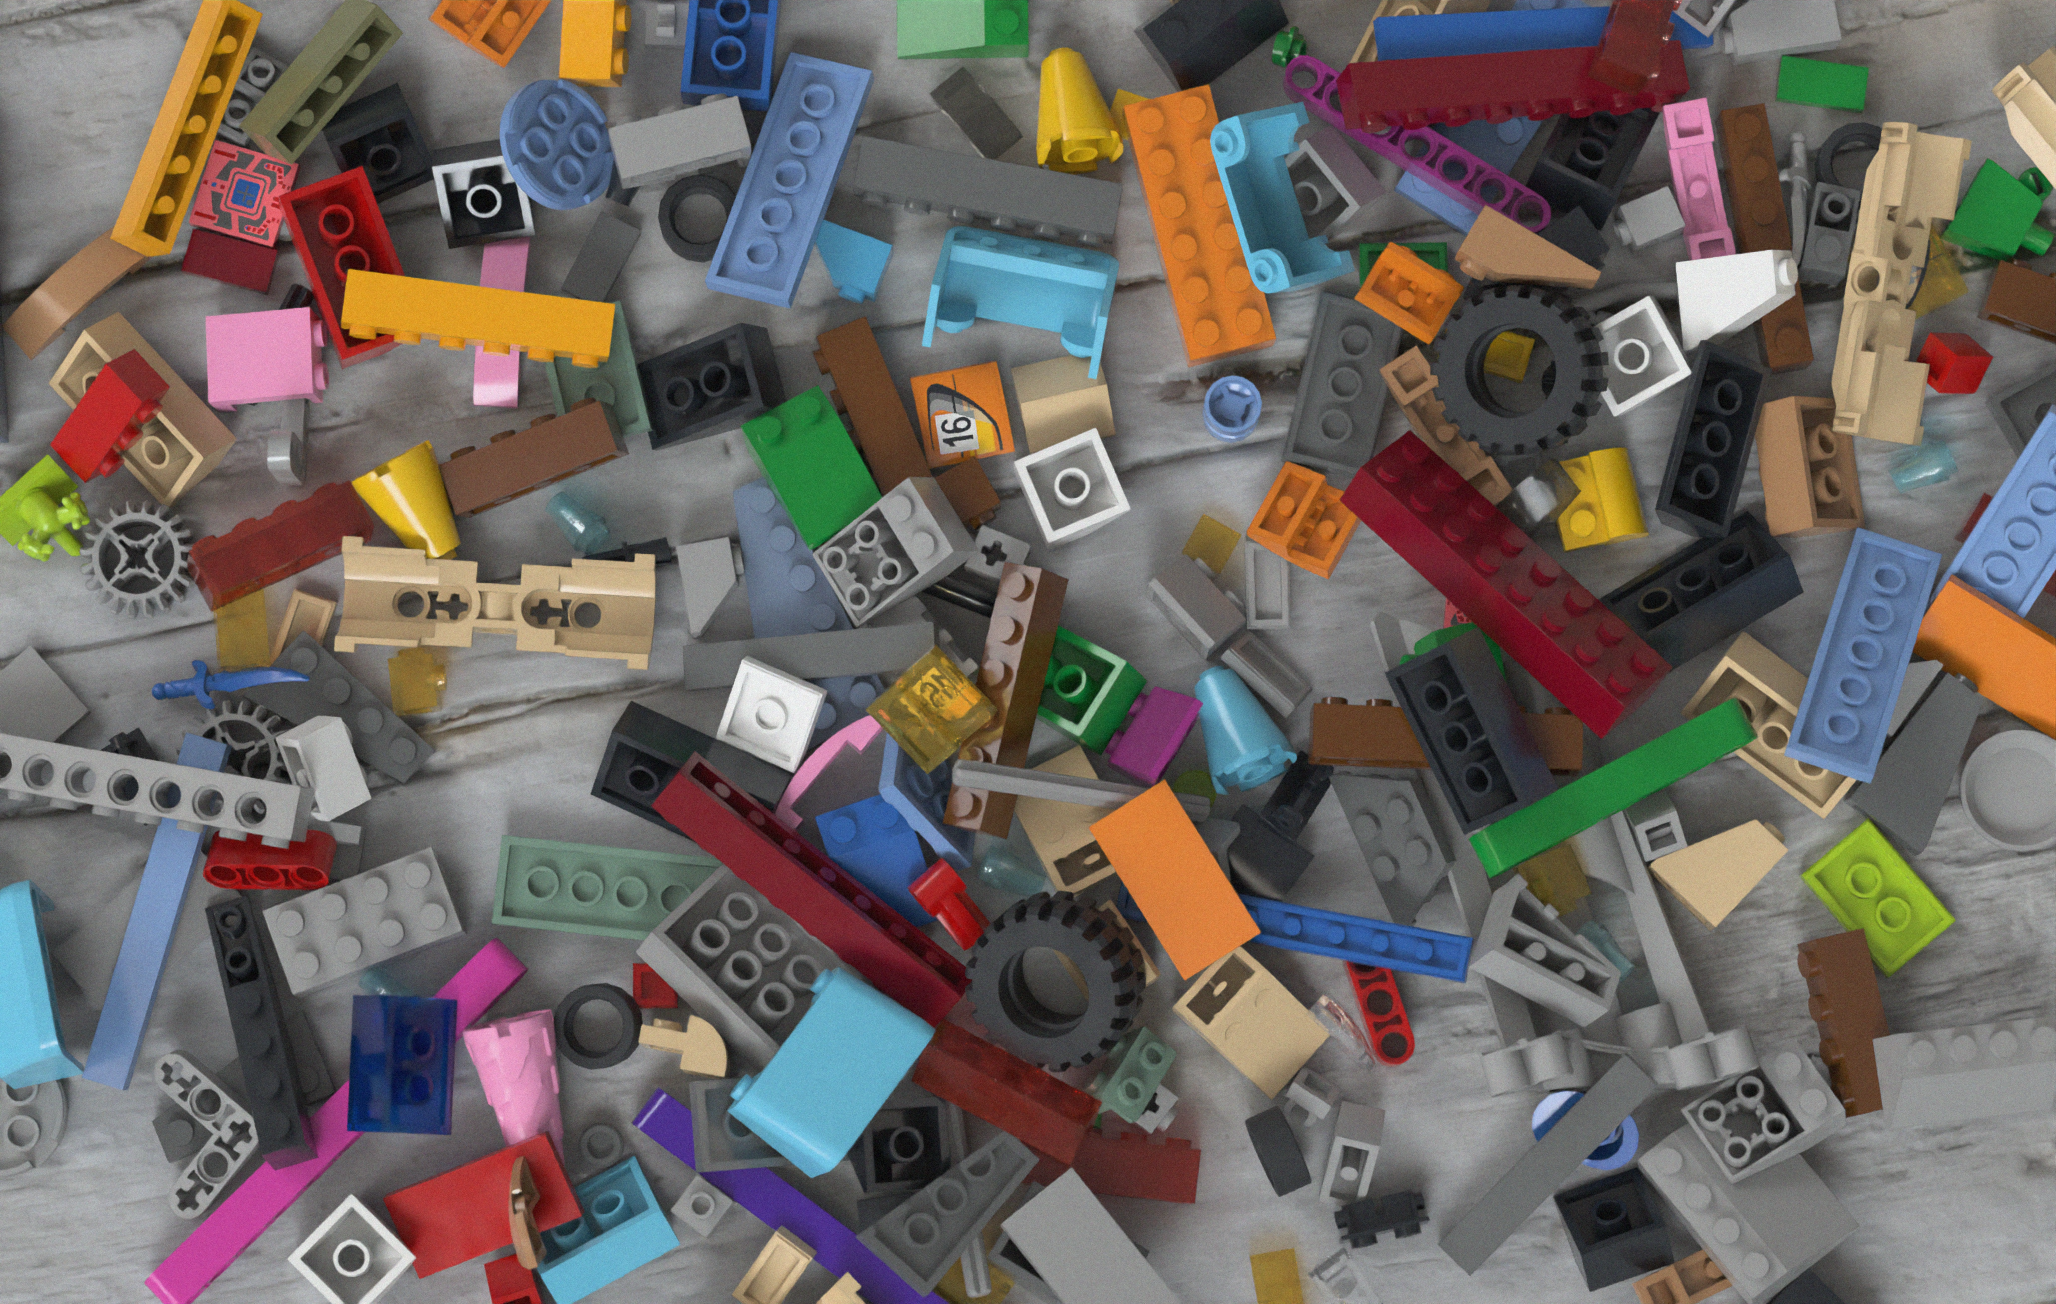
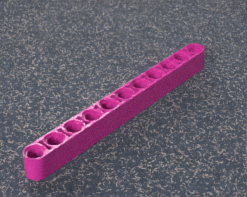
[144,937,528,1304]

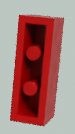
[50,349,170,483]

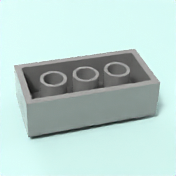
[262,847,468,998]

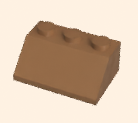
[1755,396,1866,538]

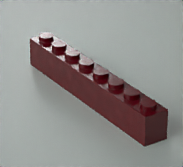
[1336,40,1690,133]
[651,751,973,1028]

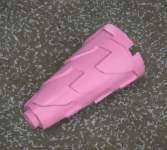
[462,1009,565,1165]

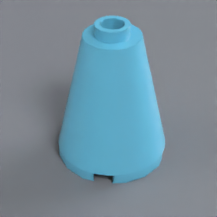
[1194,666,1297,795]

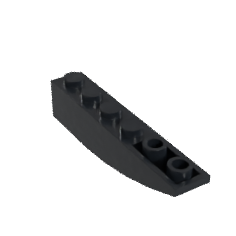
[205,895,319,1171]

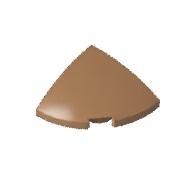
[508,1156,547,1269]

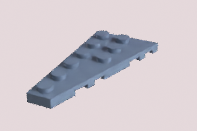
[732,476,891,767]

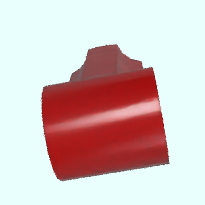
[907,858,991,951]

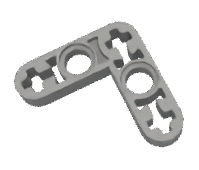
[267,398,310,486]
[154,1050,259,1219]

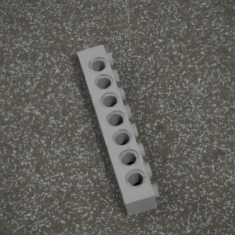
[0,733,314,849]

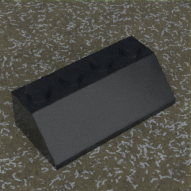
[1655,340,1773,538]
[1598,511,1804,673]
[1384,627,1559,835]
[590,701,793,843]

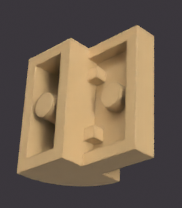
[639,1015,731,1079]

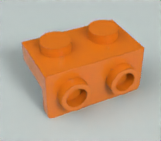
[1354,242,1465,345]

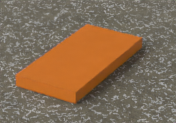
[1912,574,2056,740]
[1088,779,1261,981]

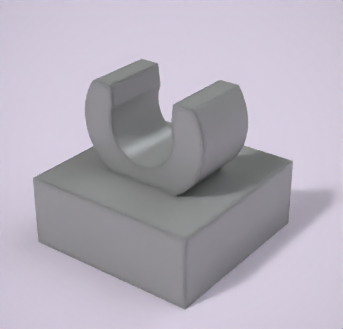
[644,2,689,49]
[1284,1065,1341,1127]

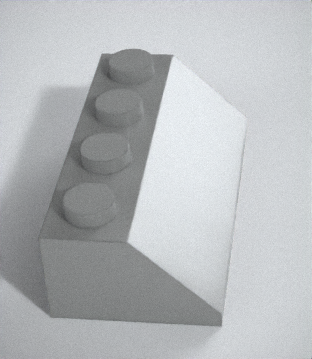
[1873,1016,2056,1129]

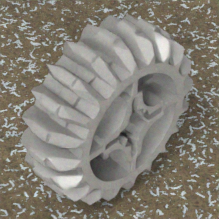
[79,500,201,620]
[176,700,291,815]

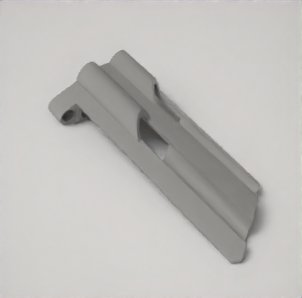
[1370,611,1760,1097]

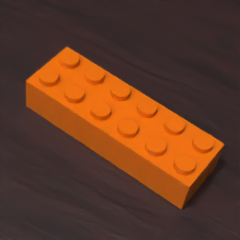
[1122,84,1276,368]

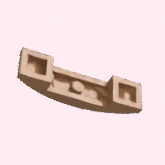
[2,226,154,361]
[1379,346,1514,506]
[1632,1249,1733,1304]

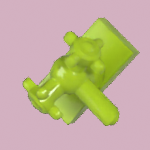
[0,454,90,562]

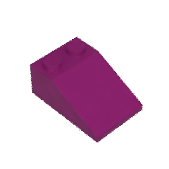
[1104,686,1203,788]

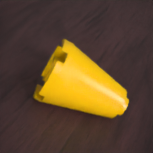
[1036,47,1123,175]
[351,439,461,560]

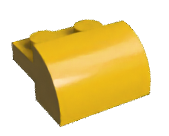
[1543,447,1649,553]

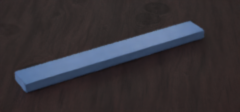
[82,732,232,1091]

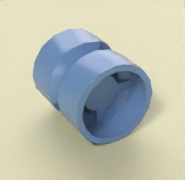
[1202,375,1262,443]

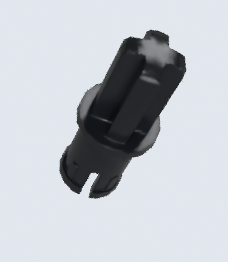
[582,537,672,568]

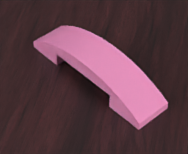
[1662,98,1736,261]
[473,236,531,409]
[775,711,889,832]

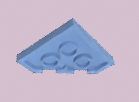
[879,692,975,872]

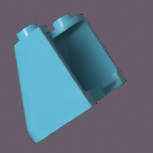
[1210,102,1355,294]
[727,967,936,1178]

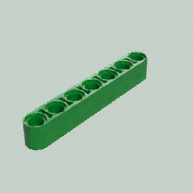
[1468,697,1759,879]

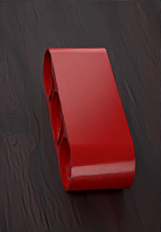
[203,830,337,890]
[1343,961,1415,1067]

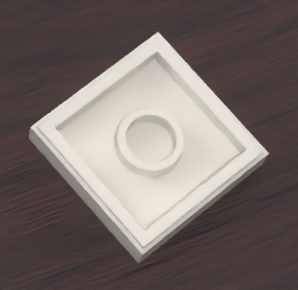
[715,656,827,774]

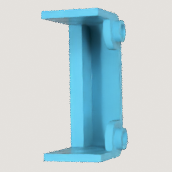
[922,226,1119,379]
[0,879,84,1089]

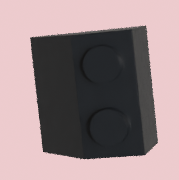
[322,83,434,204]
[432,139,536,249]
[1553,1167,1675,1292]

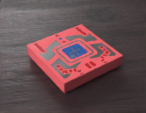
[189,140,301,250]

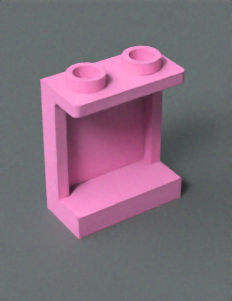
[206,307,329,413]

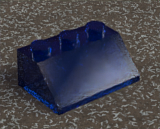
[347,995,457,1135]

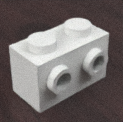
[275,715,371,822]

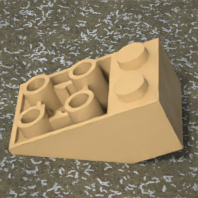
[1014,745,1118,897]
[1172,946,1331,1100]

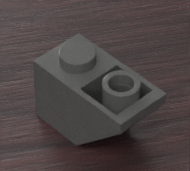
[1797,182,1861,286]

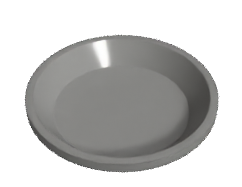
[1959,730,2056,851]

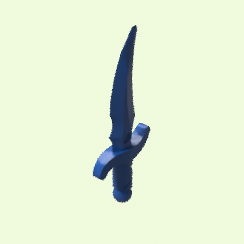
[152,660,310,709]

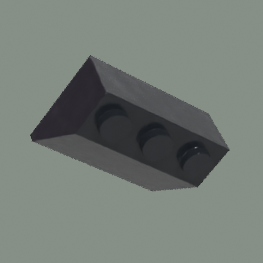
[1133,0,1289,92]

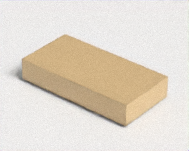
[267,588,338,667]
[732,1225,817,1304]

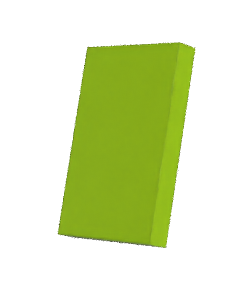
[1799,818,1956,979]

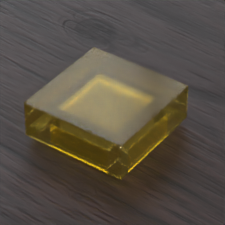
[1181,513,1242,575]

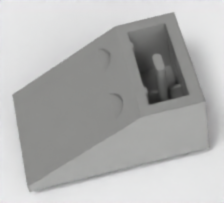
[812,477,979,628]
[1681,1038,1846,1184]

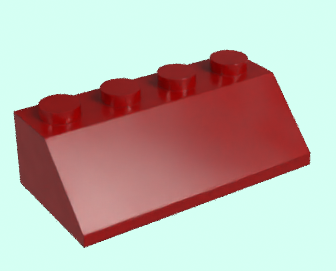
[279,166,405,369]

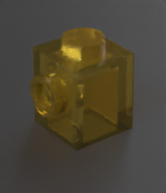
[388,648,447,717]
[1513,844,1592,918]

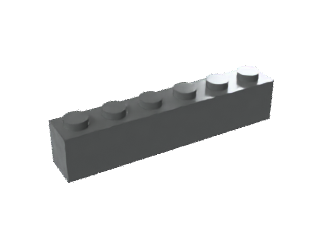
[853,136,1123,248]

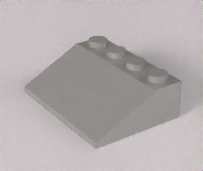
[636,864,864,1073]
[1638,1123,1860,1304]

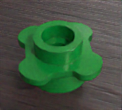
[1272,26,1307,68]

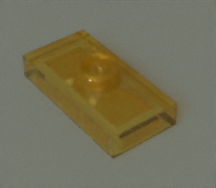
[1249,1248,1304,1304]

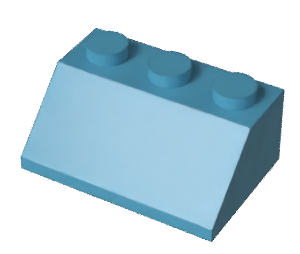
[536,1155,681,1304]

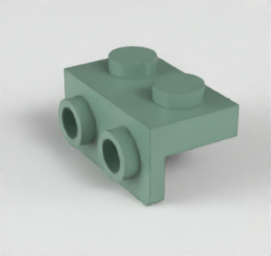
[1077,1026,1177,1124]

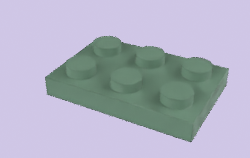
[545,301,653,438]

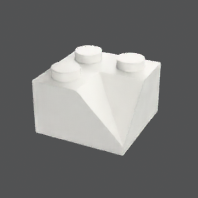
[1594,296,1692,417]
[1014,428,1131,551]
[287,1194,417,1304]

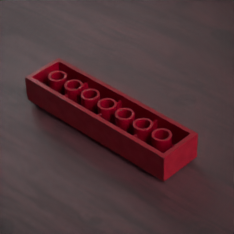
[1339,430,1672,739]

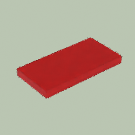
[383,1131,585,1279]

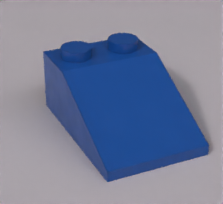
[815,794,938,928]

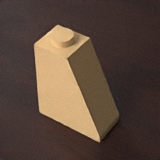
[1647,819,1789,931]

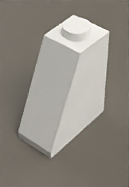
[1676,250,1798,351]

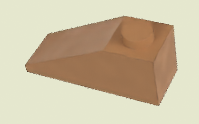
[1455,205,1602,289]

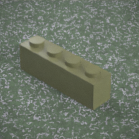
[239,0,403,165]

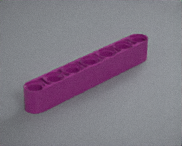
[1283,55,1551,234]

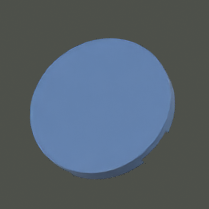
[500,79,614,210]

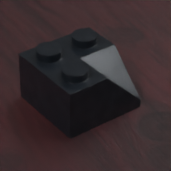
[847,1096,951,1193]

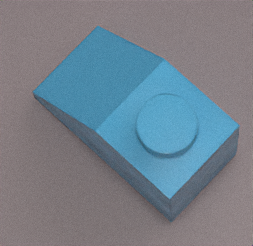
[814,219,893,304]

